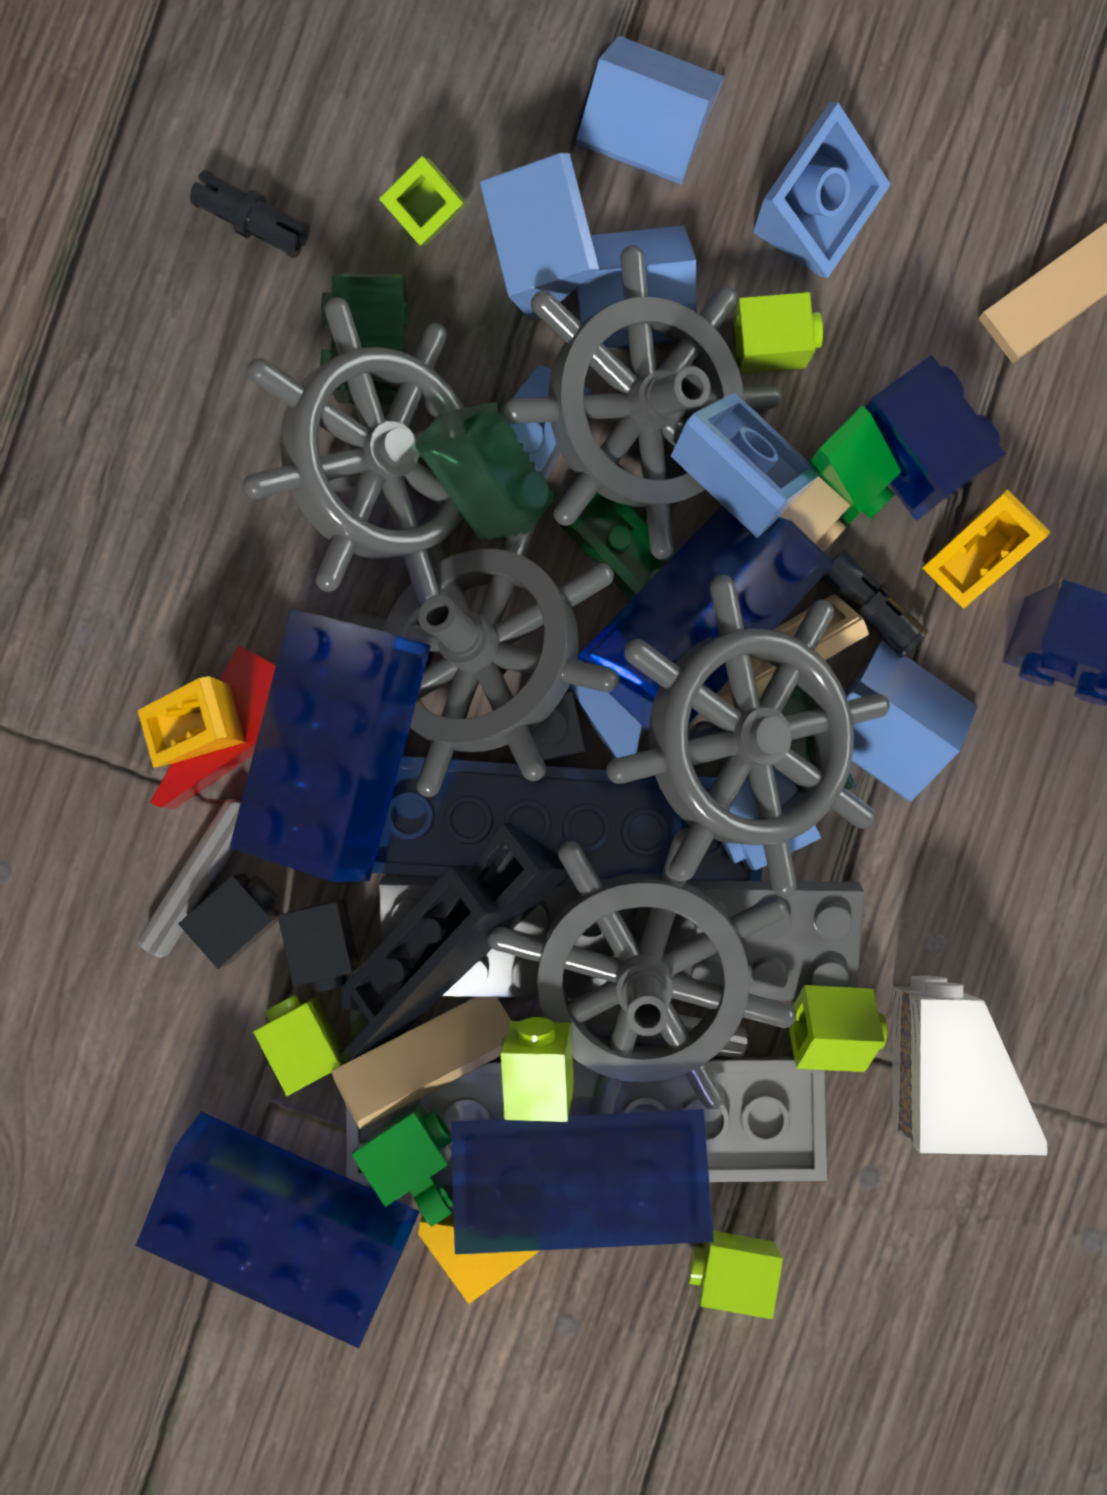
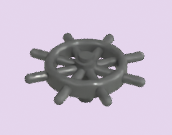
[502,245,782,559]
[243,297,507,604]
[346,508,619,797]
[606,575,890,897]
[487,828,796,1121]

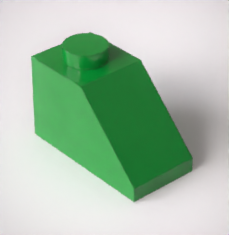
[809,406,902,525]

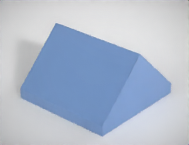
[576,36,724,185]
[753,102,891,278]
[480,153,599,319]
[576,225,697,350]
[671,392,821,539]
[844,640,978,802]

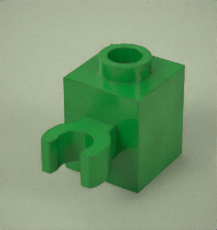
[351,1101,455,1227]

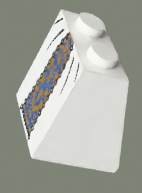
[892,976,1047,1155]

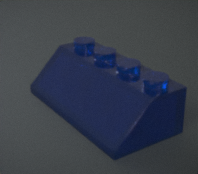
[577,505,834,732]

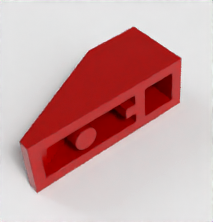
[150,645,311,809]

